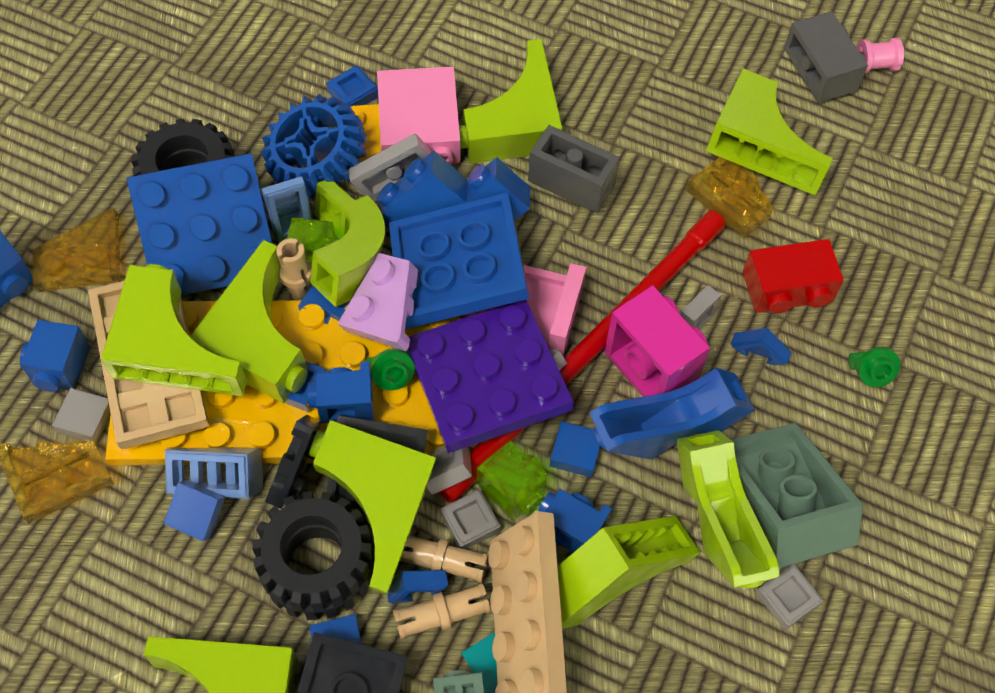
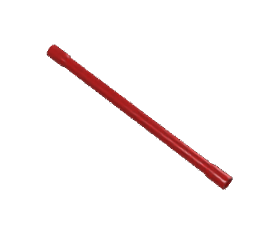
[438,210,726,503]

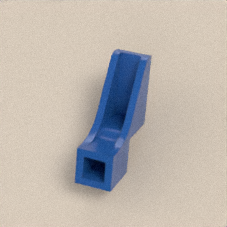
[377,150,530,227]
[589,368,755,459]

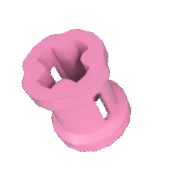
[857,37,904,73]

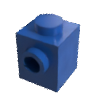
[20,320,90,392]

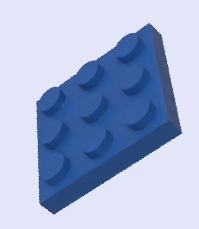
[126,153,272,296]
[389,192,530,329]

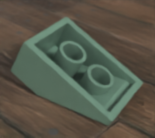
[732,422,863,568]

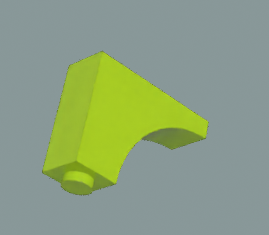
[459,39,562,164]
[706,68,833,195]
[190,240,308,404]
[101,264,247,396]
[309,420,436,596]
[557,516,700,629]
[144,636,298,693]

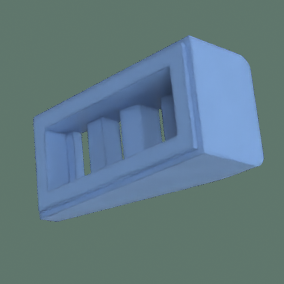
[262,176,314,240]
[164,447,263,499]

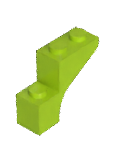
[677,430,780,588]

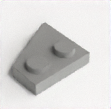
[348,133,432,201]

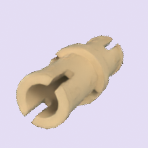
[276,238,312,301]
[400,535,488,583]
[393,583,491,640]

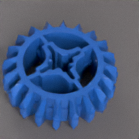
[261,94,368,200]

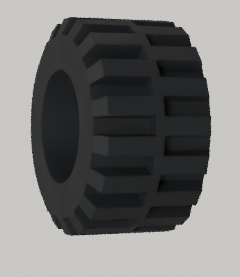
[131,119,235,176]
[252,491,375,620]

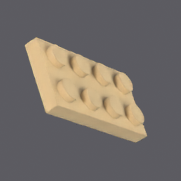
[88,269,210,450]
[488,511,567,693]

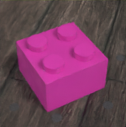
[604,285,710,397]

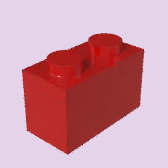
[742,239,844,313]

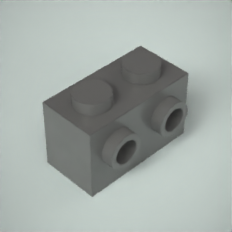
[784,11,868,103]
[528,125,620,213]

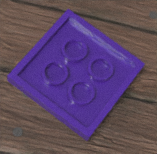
[408,300,573,454]

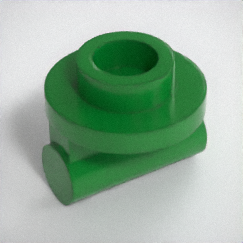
[848,347,901,387]
[366,348,415,390]

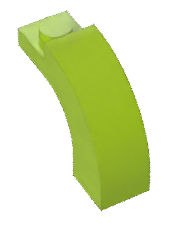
[310,180,385,307]

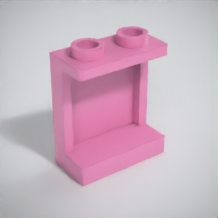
[377,67,460,165]
[462,263,586,357]

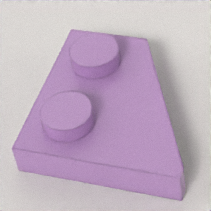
[337,253,418,351]

